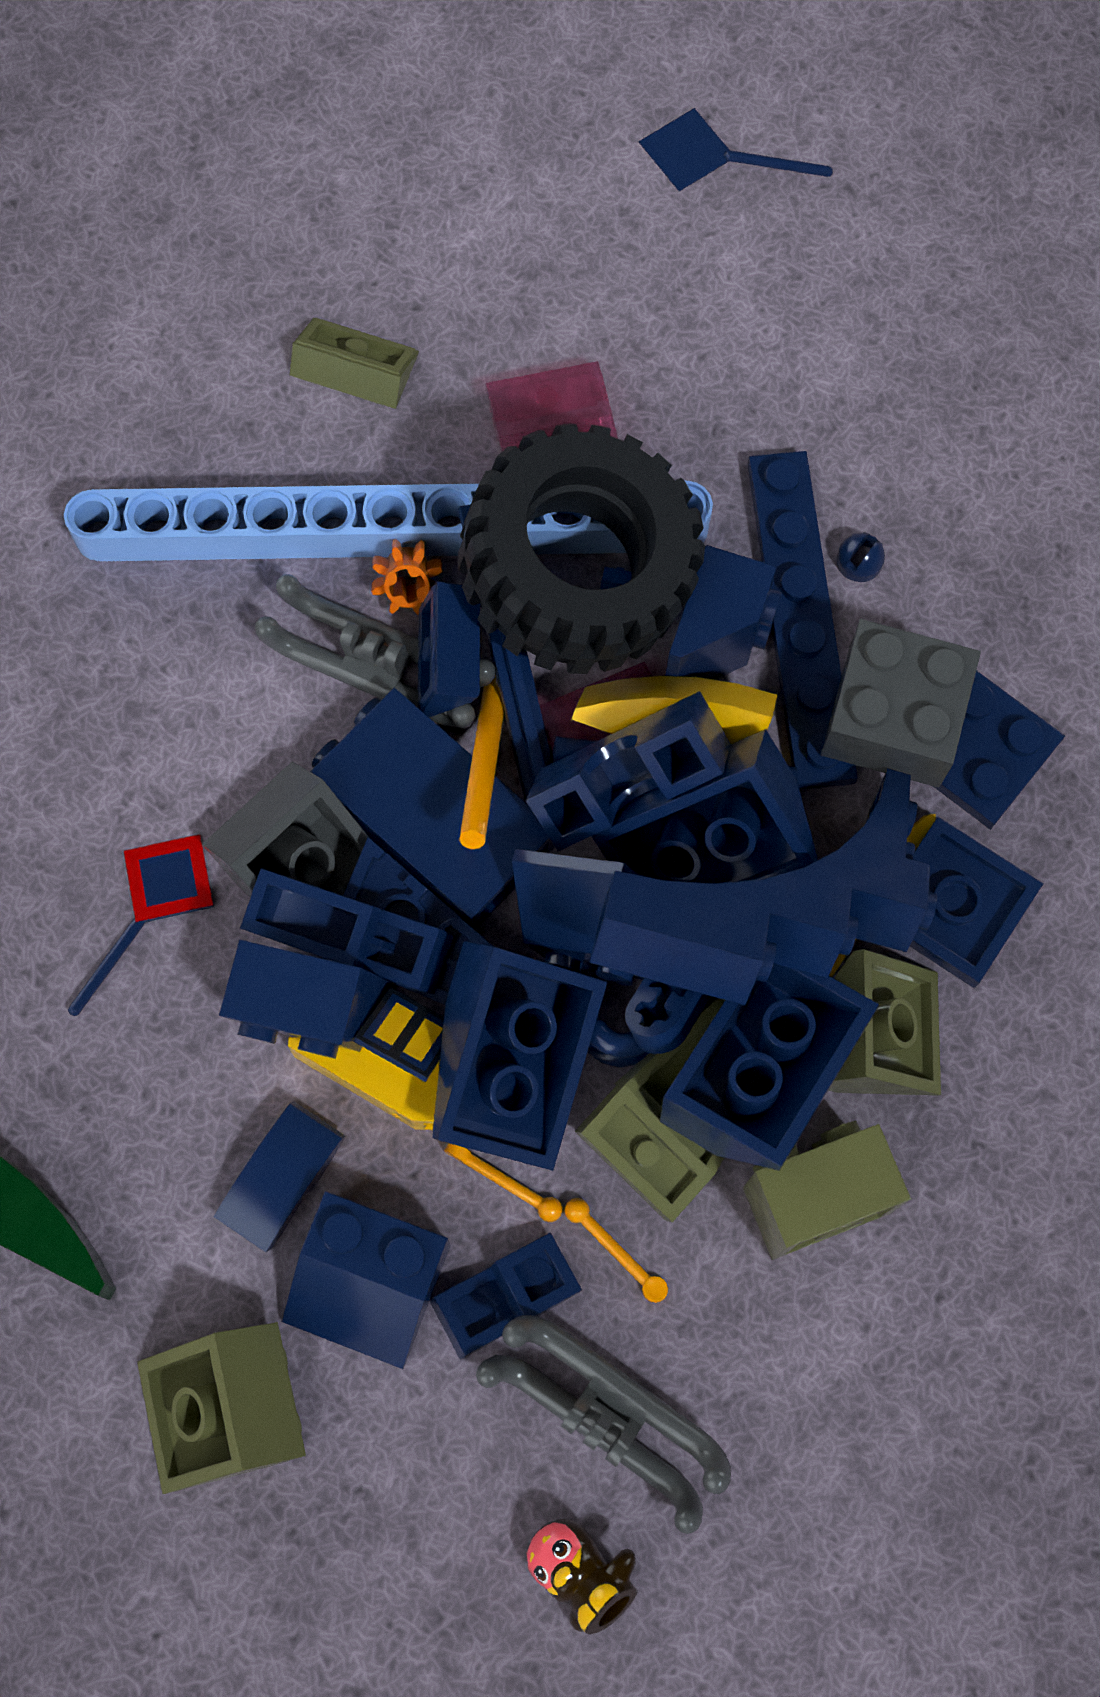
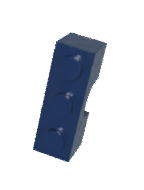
[526,691,731,851]

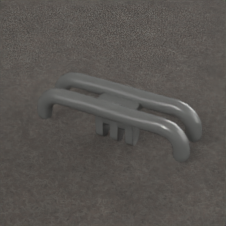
[255,574,496,729]
[476,1315,731,1534]

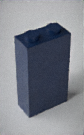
[310,687,555,930]

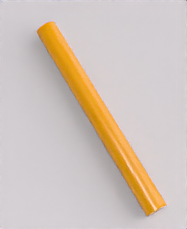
[459,674,504,849]

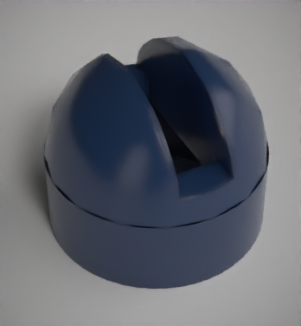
[836,532,885,582]

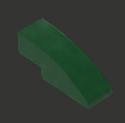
[0,1156,116,1300]

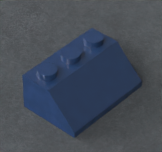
[591,729,818,884]
[660,963,879,1171]

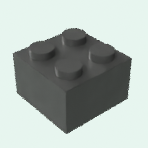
[821,619,981,788]

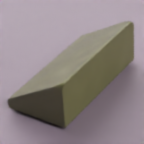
[290,317,419,409]

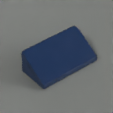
[418,581,480,718]

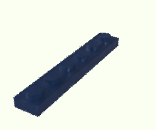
[747,451,858,790]

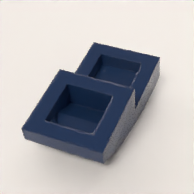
[213,1101,346,1252]
[430,1232,582,1360]

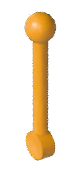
[444,1143,563,1222]
[564,1198,668,1303]

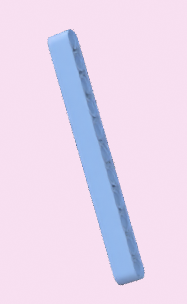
[64,480,713,561]

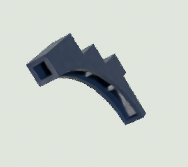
[589,768,937,1005]

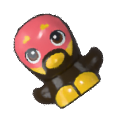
[527,1519,637,1634]

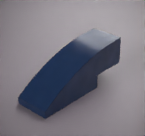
[240,869,455,994]

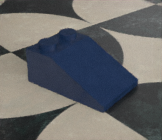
[432,941,607,1171]

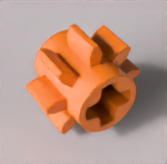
[371,539,443,615]

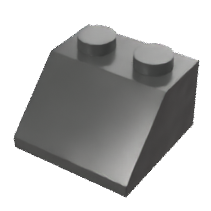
[202,761,368,897]

